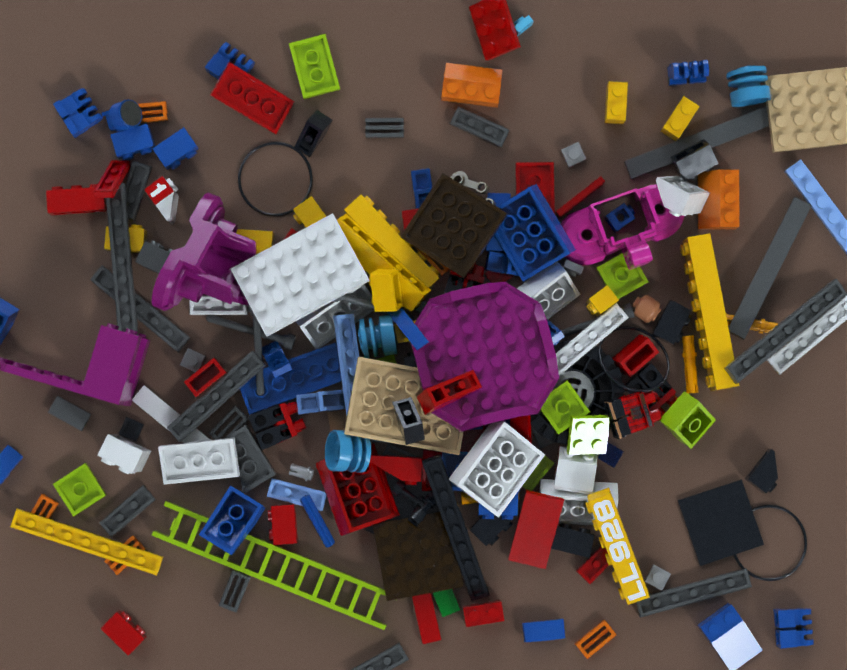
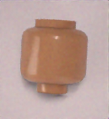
[632,295,662,323]

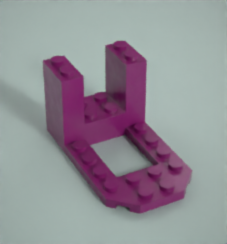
[0,323,150,407]

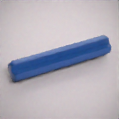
[300,494,335,548]

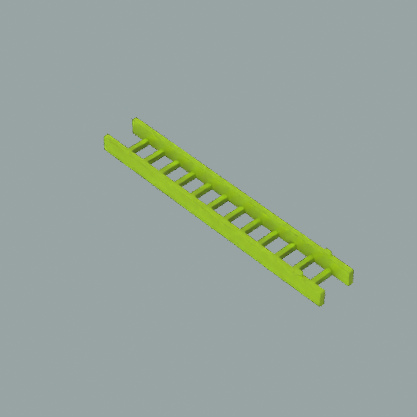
[152,501,387,630]

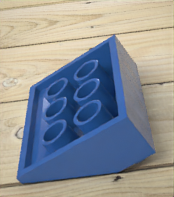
[494,184,576,282]

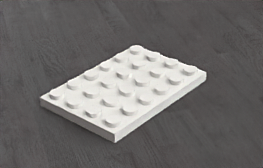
[231,213,370,337]

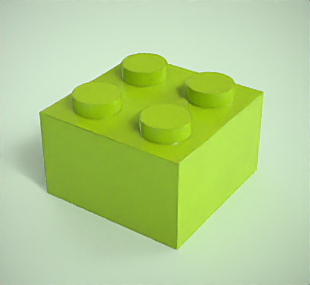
[659,391,716,449]

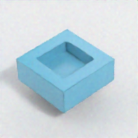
[514,15,533,36]

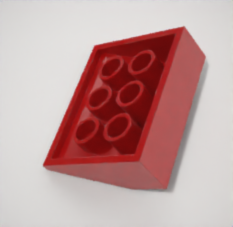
[315,443,400,536]

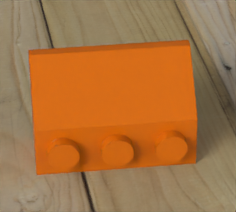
[441,63,502,108]
[697,170,739,230]

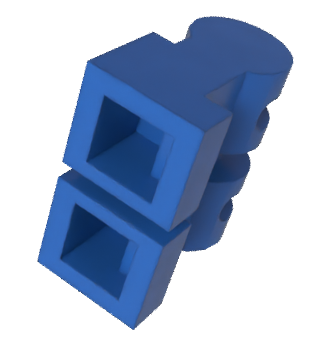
[205,42,255,80]
[667,60,709,86]
[53,88,103,138]
[774,608,814,649]

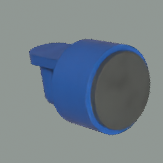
[101,99,142,132]

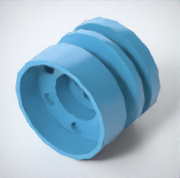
[726,65,772,107]
[358,315,397,358]
[325,430,371,473]

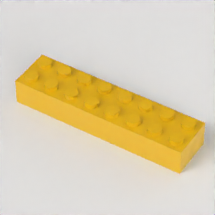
[680,233,740,391]

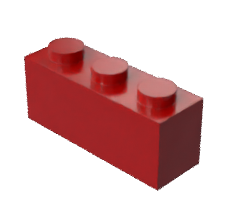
[46,184,107,216]

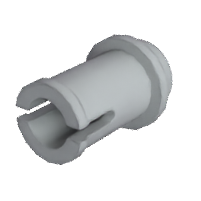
[289,463,314,482]

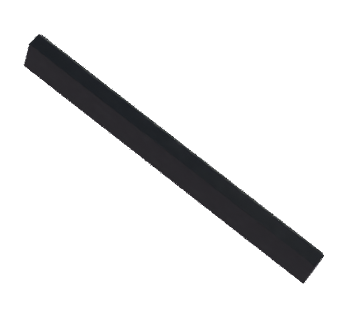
[422,454,490,601]

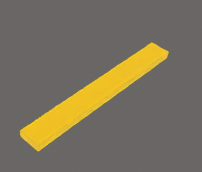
[10,508,164,576]

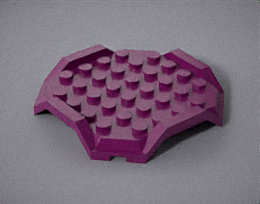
[410,282,559,432]

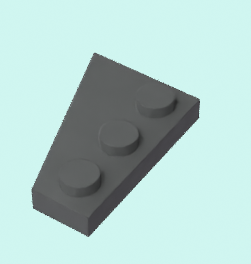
[229,425,277,493]

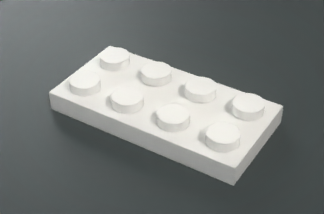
[158,437,240,485]

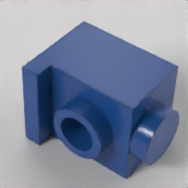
[604,203,635,233]

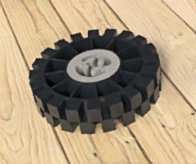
[530,340,625,445]

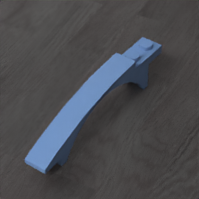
[296,390,346,415]

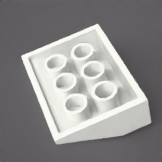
[448,421,545,518]

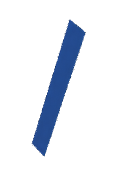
[371,291,429,350]

